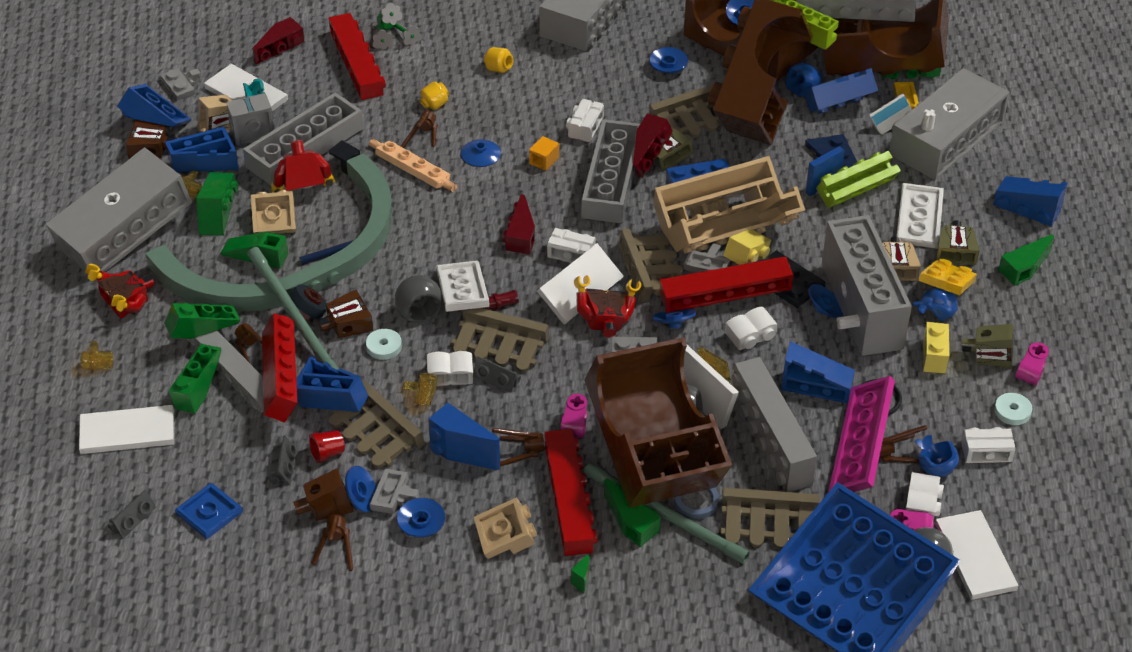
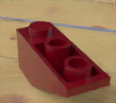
[252,17,305,64]
[633,113,673,178]
[502,194,535,255]

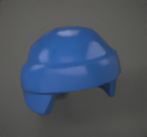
[912,287,958,322]
[915,435,959,477]

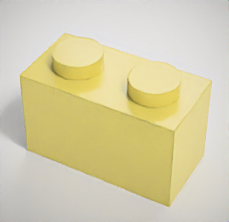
[723,229,772,265]
[923,322,949,374]

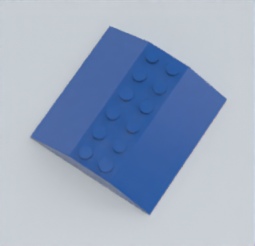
[748,482,960,652]

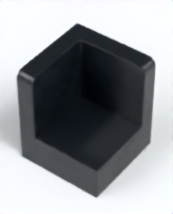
[329,140,360,175]

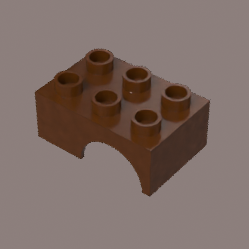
[684,0,818,82]
[708,0,813,145]
[823,0,949,77]
[584,337,732,508]

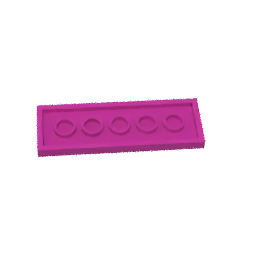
[828,376,895,492]

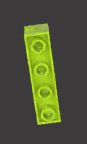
[771,0,839,50]
[816,151,901,208]

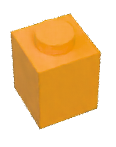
[529,136,559,171]

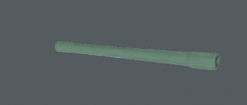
[247,247,339,370]
[583,463,750,564]

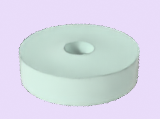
[366,329,402,360]
[994,393,1032,425]

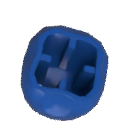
[785,62,823,97]

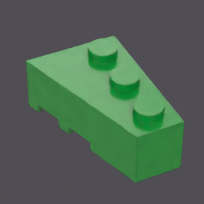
[196,172,238,236]

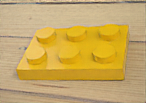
[919,259,977,295]

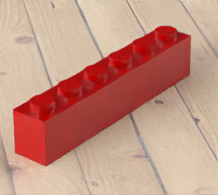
[328,13,386,100]
[660,256,793,313]
[262,313,297,423]
[544,429,597,556]

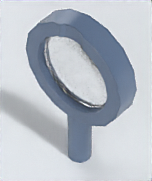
[674,488,719,519]

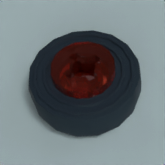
[290,284,327,318]

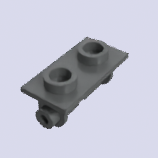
[473,356,521,393]
[268,435,297,485]
[107,490,156,539]

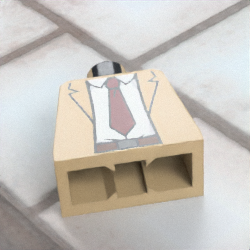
[197,95,232,132]
[882,236,921,281]

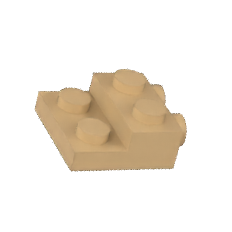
[251,190,296,234]
[474,497,537,559]

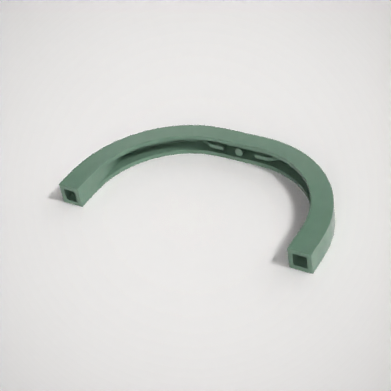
[145,153,392,312]

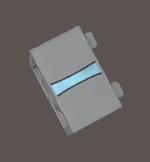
[226,93,274,146]

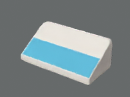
[869,94,912,134]

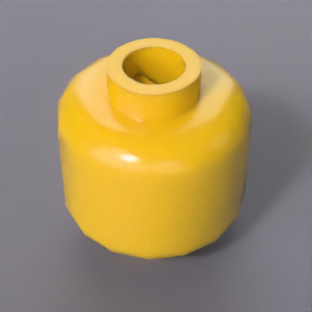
[484,47,513,73]
[419,81,449,110]

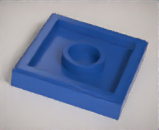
[805,146,845,196]
[175,482,243,539]

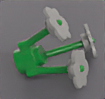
[372,3,421,50]

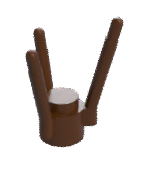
[400,110,438,148]
[235,323,263,363]
[879,425,928,463]
[492,428,544,466]
[311,515,353,571]

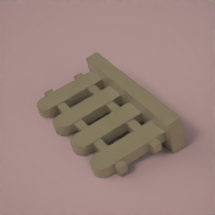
[649,84,721,138]
[618,229,683,303]
[451,308,549,372]
[329,380,426,468]
[720,487,819,549]

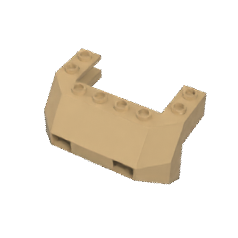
[653,156,805,254]

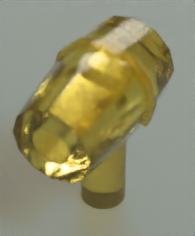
[181,170,202,198]
[80,341,113,371]
[403,373,437,407]

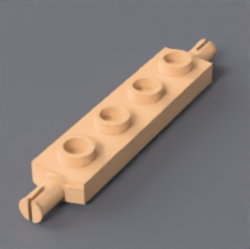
[369,139,457,192]

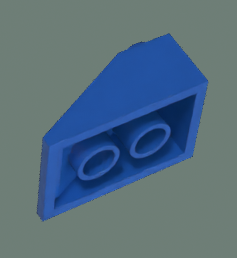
[117,84,192,127]
[428,403,500,470]

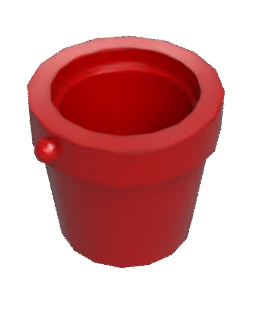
[308,430,345,463]

